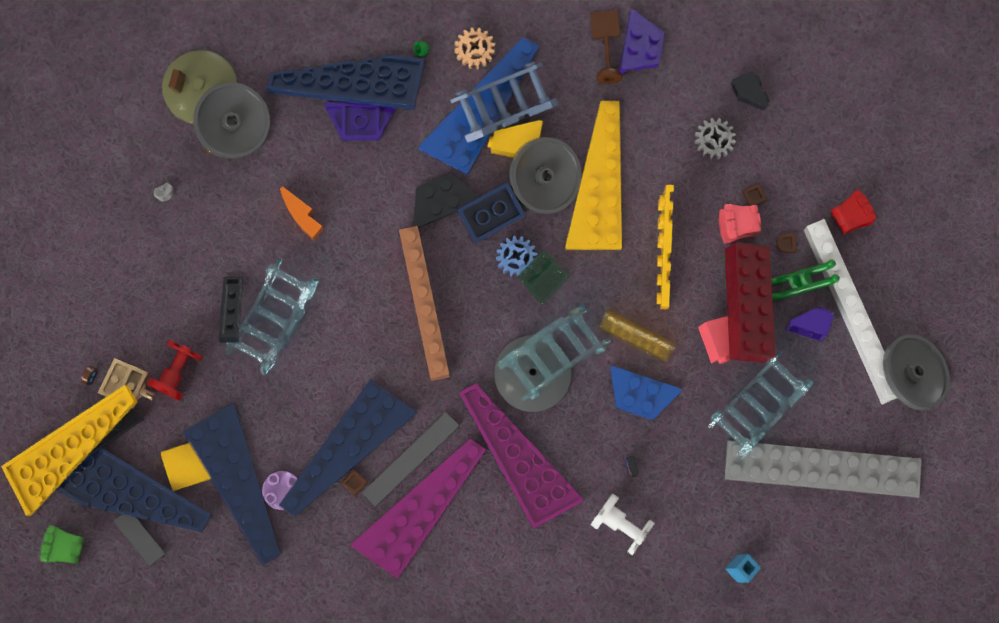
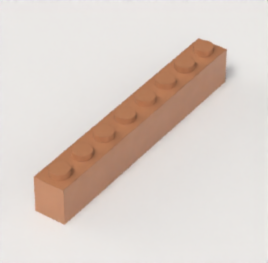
[399,226,450,381]

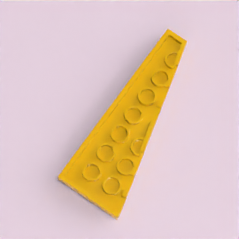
[565,101,622,250]
[1,385,137,516]

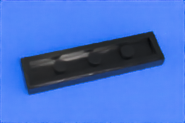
[219,277,243,343]

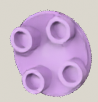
[262,471,298,510]

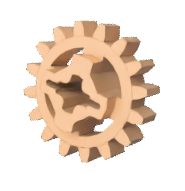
[455,28,495,69]

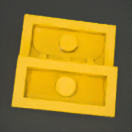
[161,443,210,491]

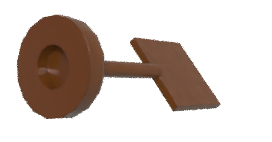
[590,10,623,84]

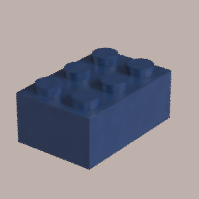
[455,182,526,243]

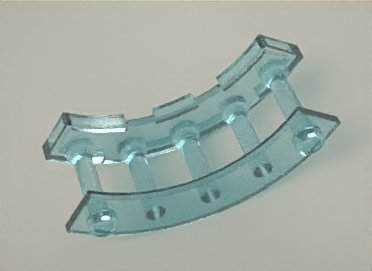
[226,258,319,375]
[497,304,610,401]
[708,351,814,459]

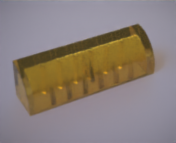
[598,309,676,363]

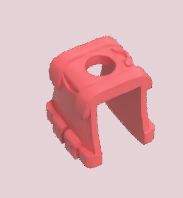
[718,204,761,244]

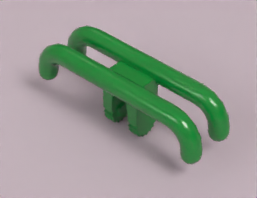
[771,259,840,301]

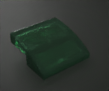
[517,250,570,305]

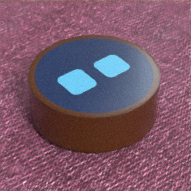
[81,366,98,386]

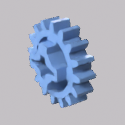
[496,236,537,278]

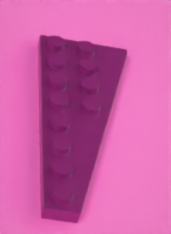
[459,384,584,529]
[351,439,486,579]

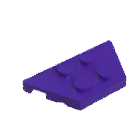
[619,9,664,73]
[324,102,396,141]

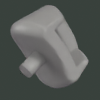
[154,183,174,201]

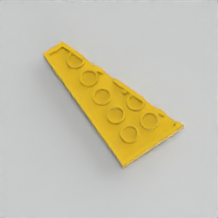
[657,185,674,309]

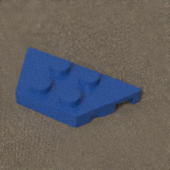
[610,365,682,420]

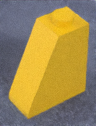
[488,120,543,157]

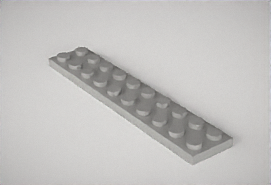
[724,440,922,498]

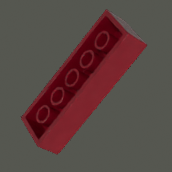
[725,242,776,363]

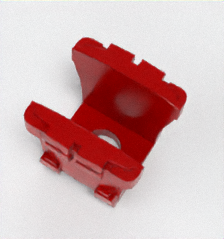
[830,189,877,236]

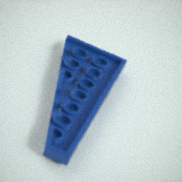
[419,37,539,175]

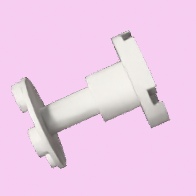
[591,494,654,554]

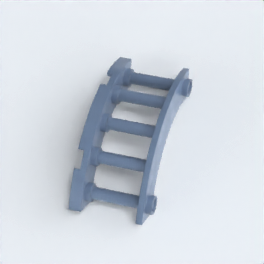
[450,61,559,143]

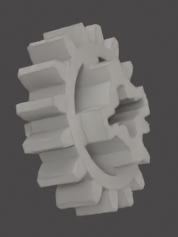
[695,118,736,159]

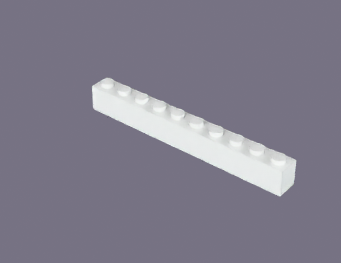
[804,219,897,405]

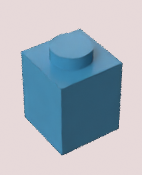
[725,554,761,583]

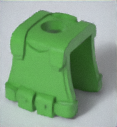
[40,526,85,564]

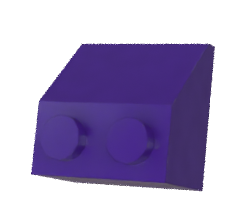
[785,307,834,341]

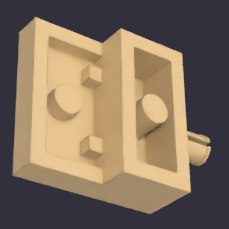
[98,358,155,409]

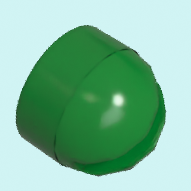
[414,41,430,57]

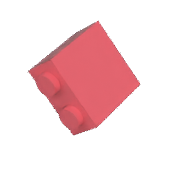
[698,316,730,364]

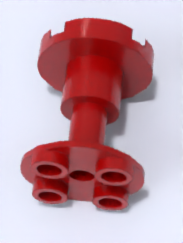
[146,340,203,401]

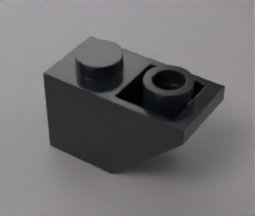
[731,71,769,110]

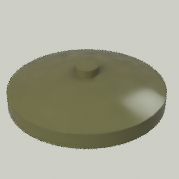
[162,51,238,124]

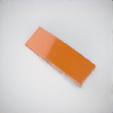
[280,186,324,241]

